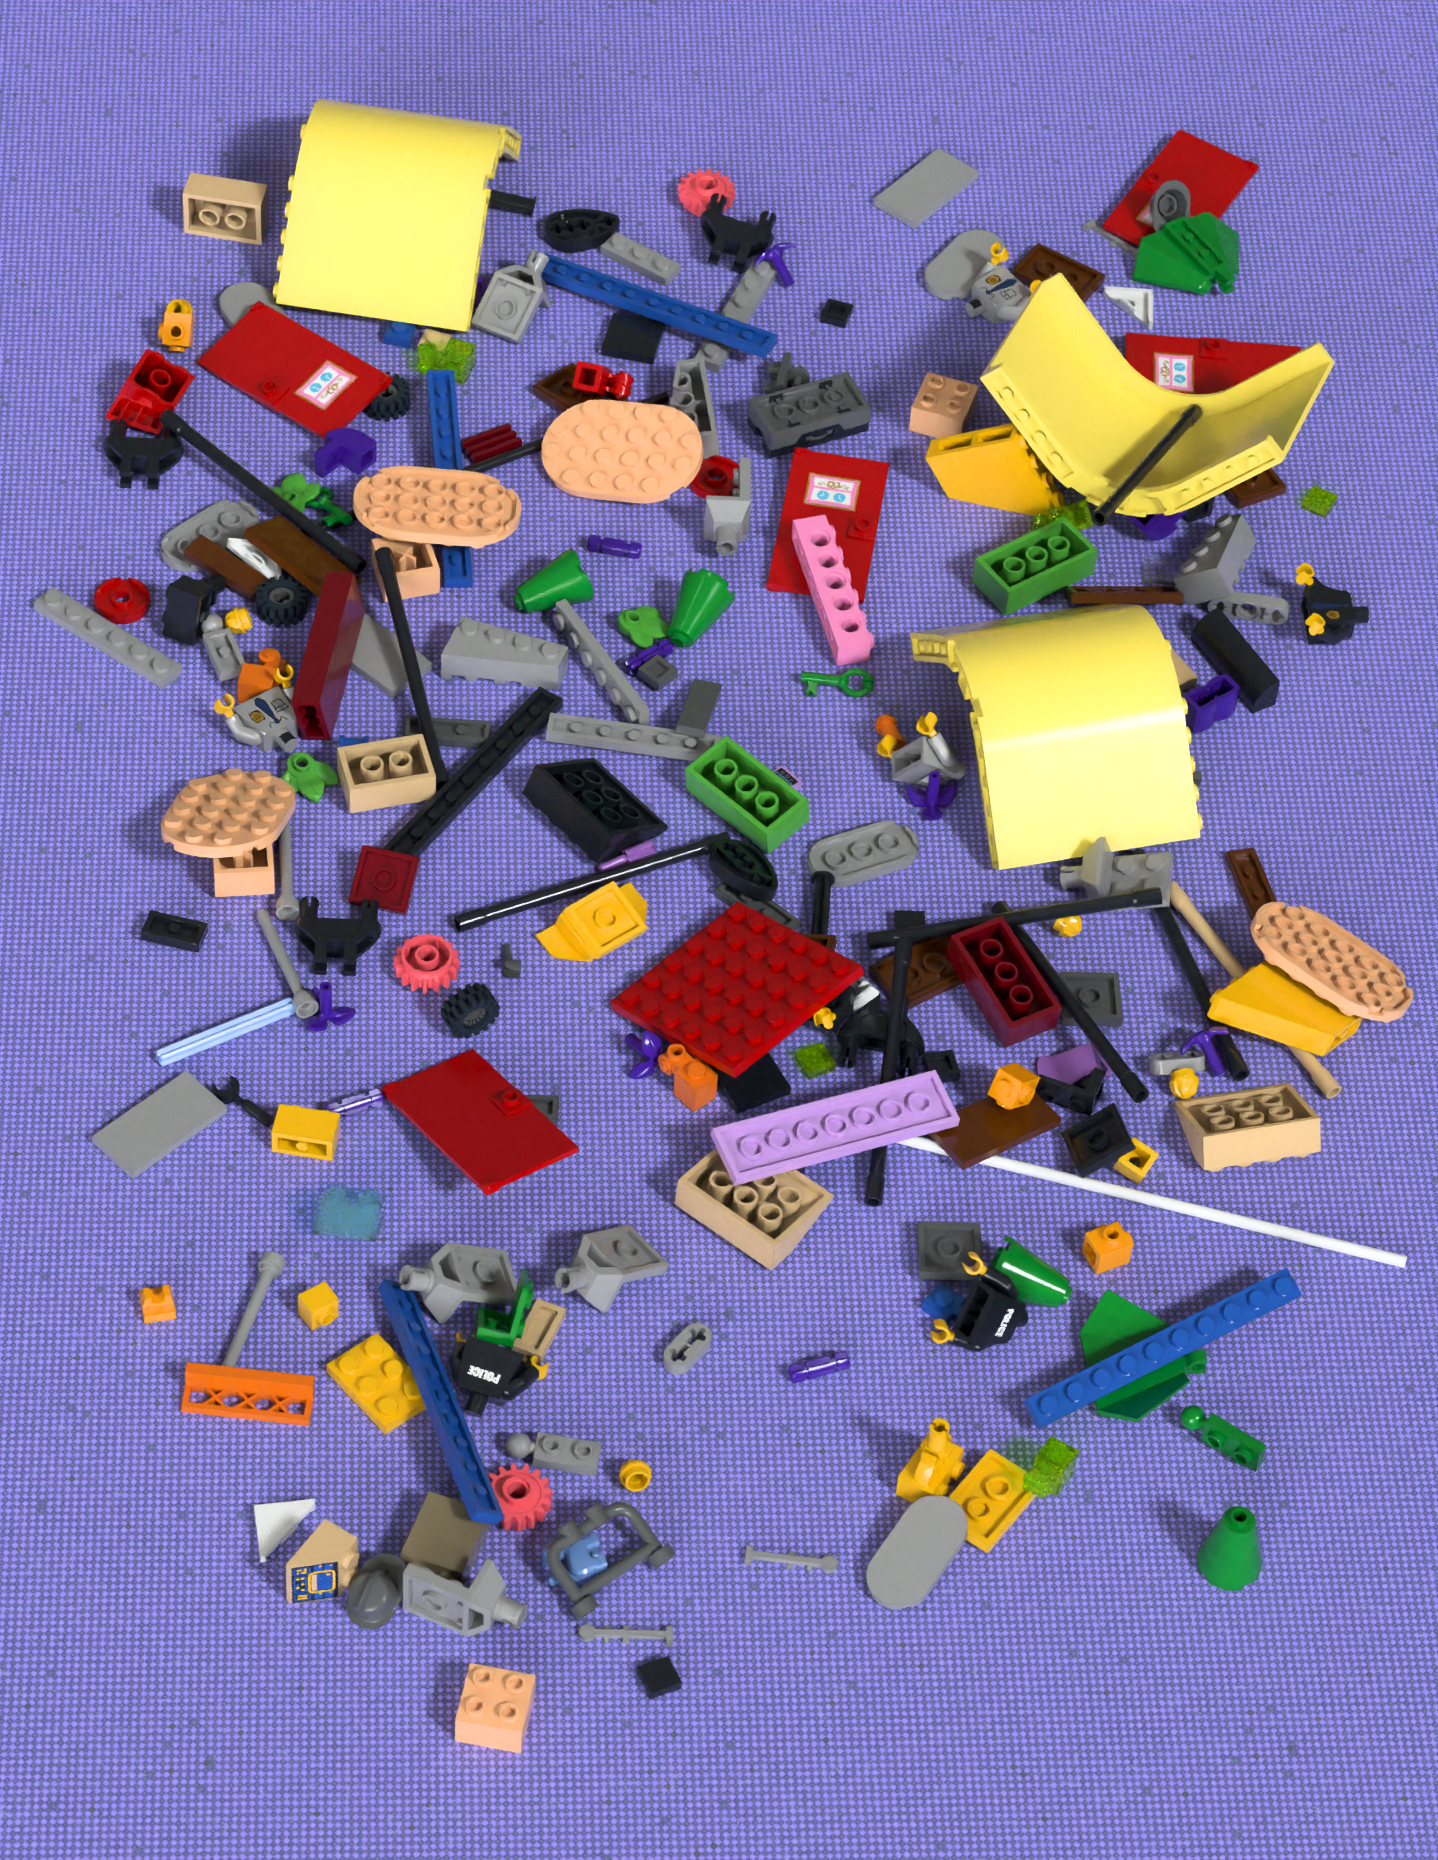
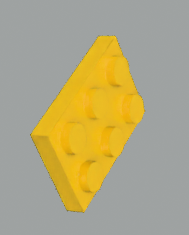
[326,1333,426,1435]
[948,1449,1044,1554]

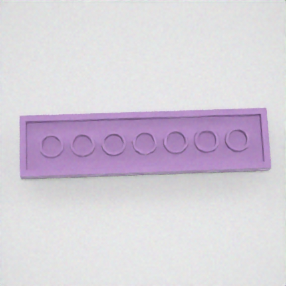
[710,1070,960,1186]

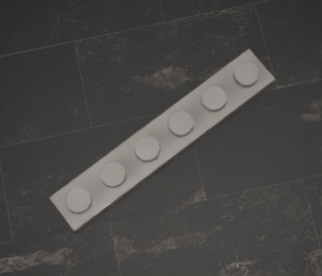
[695,258,778,373]
[34,586,182,690]
[553,599,650,726]
[546,712,721,761]

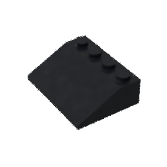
[522,757,668,863]

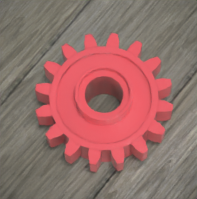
[678,168,735,217]
[394,934,460,994]
[488,1463,552,1532]

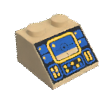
[286,1519,359,1604]

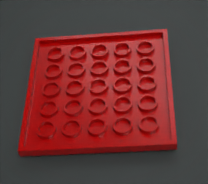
[610,901,864,1078]

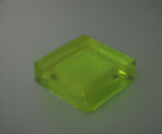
[1301,485,1339,518]
[795,1042,836,1080]

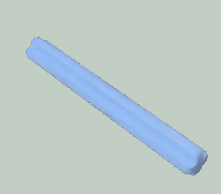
[156,997,296,1066]

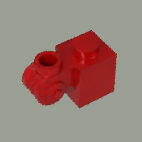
[572,361,634,399]

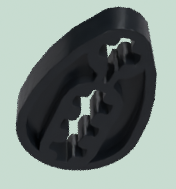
[545,209,620,253]
[708,839,778,901]

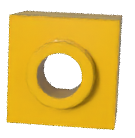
[1113,1137,1159,1185]
[298,1281,339,1331]

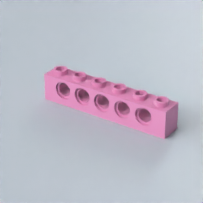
[791,515,874,666]

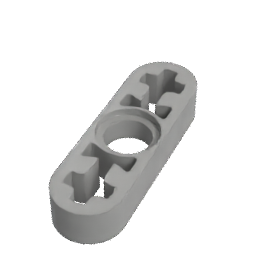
[1208,591,1289,625]

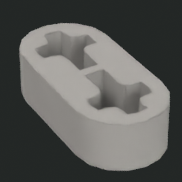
[1148,1050,1205,1075]
[663,1323,712,1375]

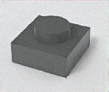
[637,654,678,691]

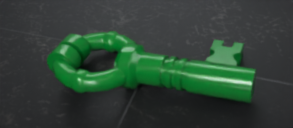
[305,487,352,527]
[801,667,875,698]

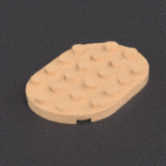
[541,399,704,504]
[353,466,522,548]
[161,768,296,858]
[1250,902,1413,1023]

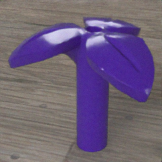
[754,242,796,288]
[906,771,957,821]
[305,982,356,1032]
[1180,1026,1229,1077]
[625,1030,667,1079]

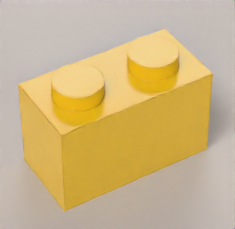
[271,1104,340,1161]

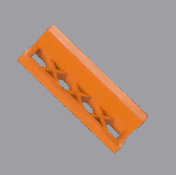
[181,1362,315,1426]

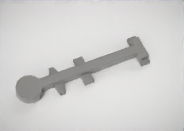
[1082,219,1139,261]
[744,1545,838,1573]
[578,1624,673,1647]

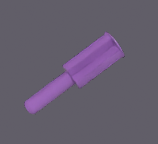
[598,839,656,871]

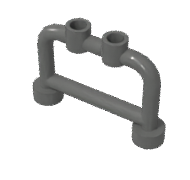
[547,1502,676,1621]

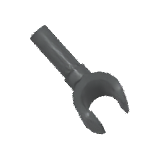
[502,944,522,978]

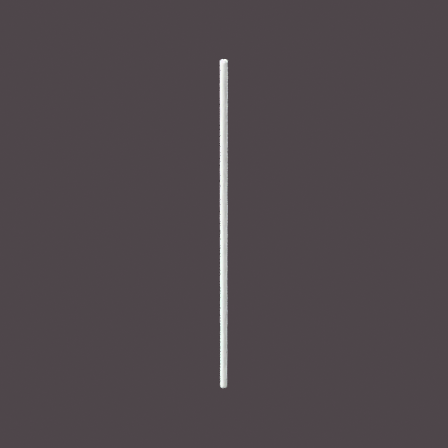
[896,1136,1407,1268]

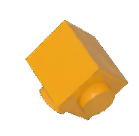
[158,312,195,352]
[987,1063,1040,1109]
[1082,1221,1134,1275]

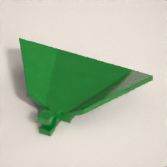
[1132,212,1239,294]
[1079,1289,1207,1422]

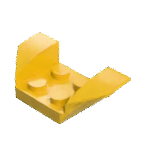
[535,881,648,962]

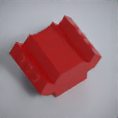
[105,348,196,434]

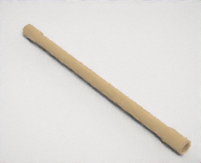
[1170,881,1342,1099]

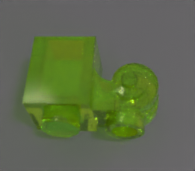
[417,337,476,385]
[1029,499,1094,532]
[1023,1436,1079,1500]

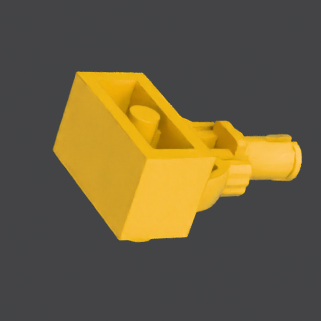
[896,1418,965,1503]

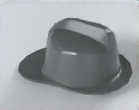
[1149,180,1191,232]
[346,1553,407,1630]

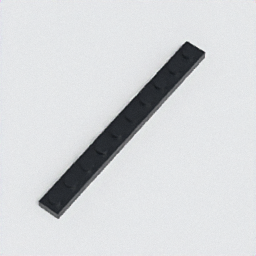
[383,687,563,857]

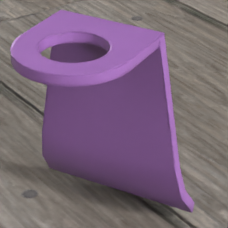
[1036,1042,1112,1085]

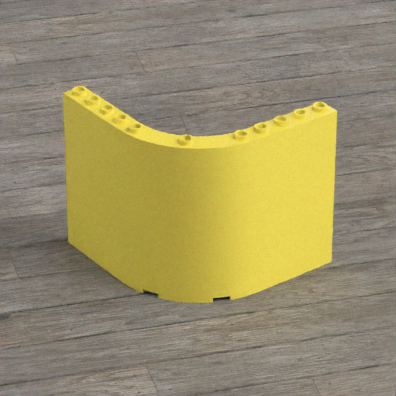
[273,98,522,333]
[980,273,1335,517]
[910,604,1203,870]

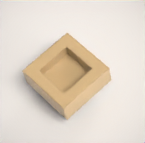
[417,329,452,360]

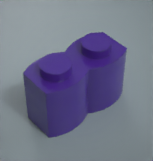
[1184,674,1240,733]

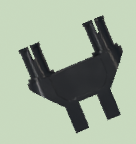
[700,193,777,274]
[103,419,184,490]
[294,896,382,976]
[837,993,925,1078]

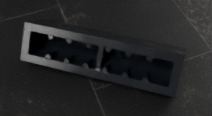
[1191,607,1280,713]

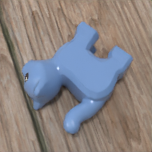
[541,1532,608,1586]

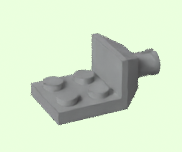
[471,250,552,345]
[703,457,751,556]
[1060,836,1174,912]
[555,1225,669,1313]
[399,1242,517,1324]
[403,1558,528,1637]

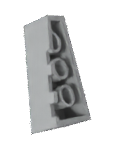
[669,357,720,459]
[1173,513,1257,606]
[441,616,569,690]

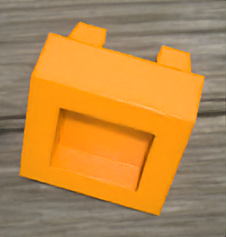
[139,1285,176,1324]

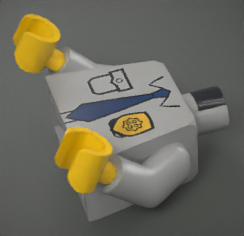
[965,242,1041,324]
[214,664,298,752]
[877,712,965,786]

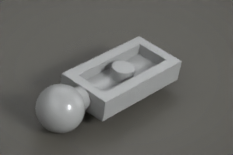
[201,613,245,681]
[506,1432,601,1477]

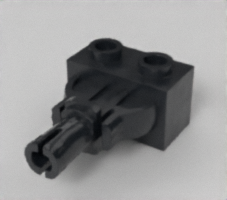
[162,574,226,646]

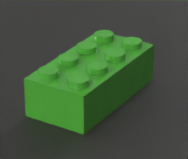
[972,517,1098,616]
[685,735,810,855]

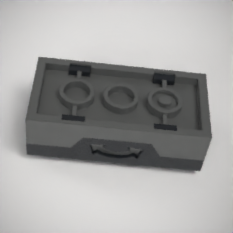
[747,372,871,458]

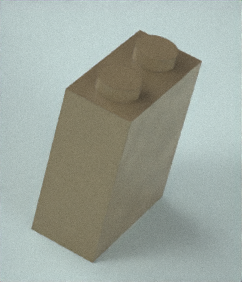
[400,1491,490,1585]

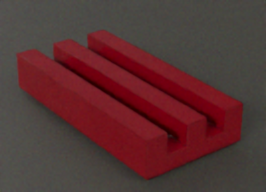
[461,423,522,464]

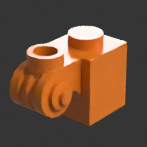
[237,648,288,703]
[658,1043,718,1113]

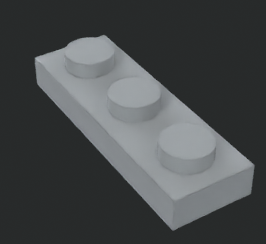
[601,232,681,287]

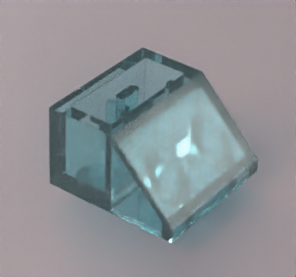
[313,1185,387,1242]

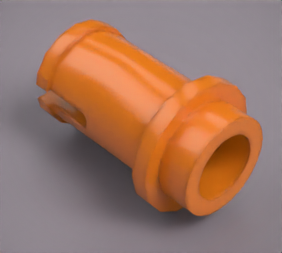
[875,714,906,751]

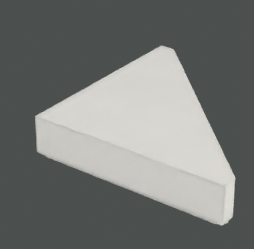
[1103,286,1153,330]
[226,538,282,583]
[851,976,879,1013]
[254,1499,315,1562]

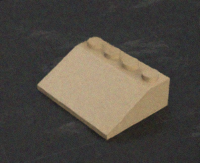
[1174,1083,1321,1172]
[674,1147,833,1271]

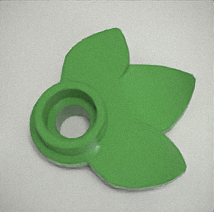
[271,473,321,513]
[617,606,670,649]
[281,752,338,803]

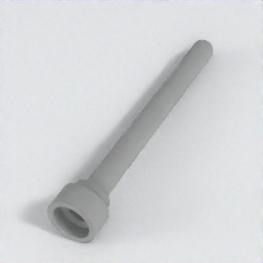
[275,819,300,921]
[256,909,319,1018]
[221,1251,286,1367]

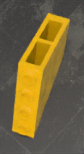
[925,423,1065,521]
[1206,958,1363,1057]

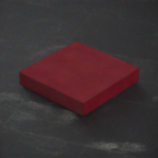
[348,845,421,916]

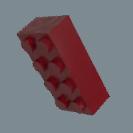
[946,915,1062,1048]

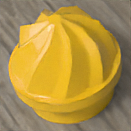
[166,299,194,314]
[225,607,253,634]
[1052,916,1082,937]
[1169,1068,1199,1099]
[619,1458,651,1492]

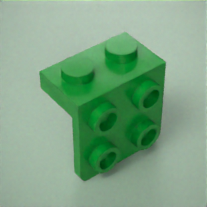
[475,1269,534,1348]

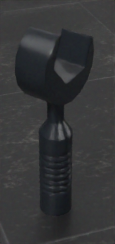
[212,1075,274,1128]

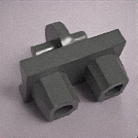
[764,352,810,394]

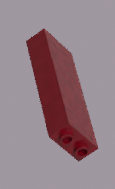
[291,572,365,740]

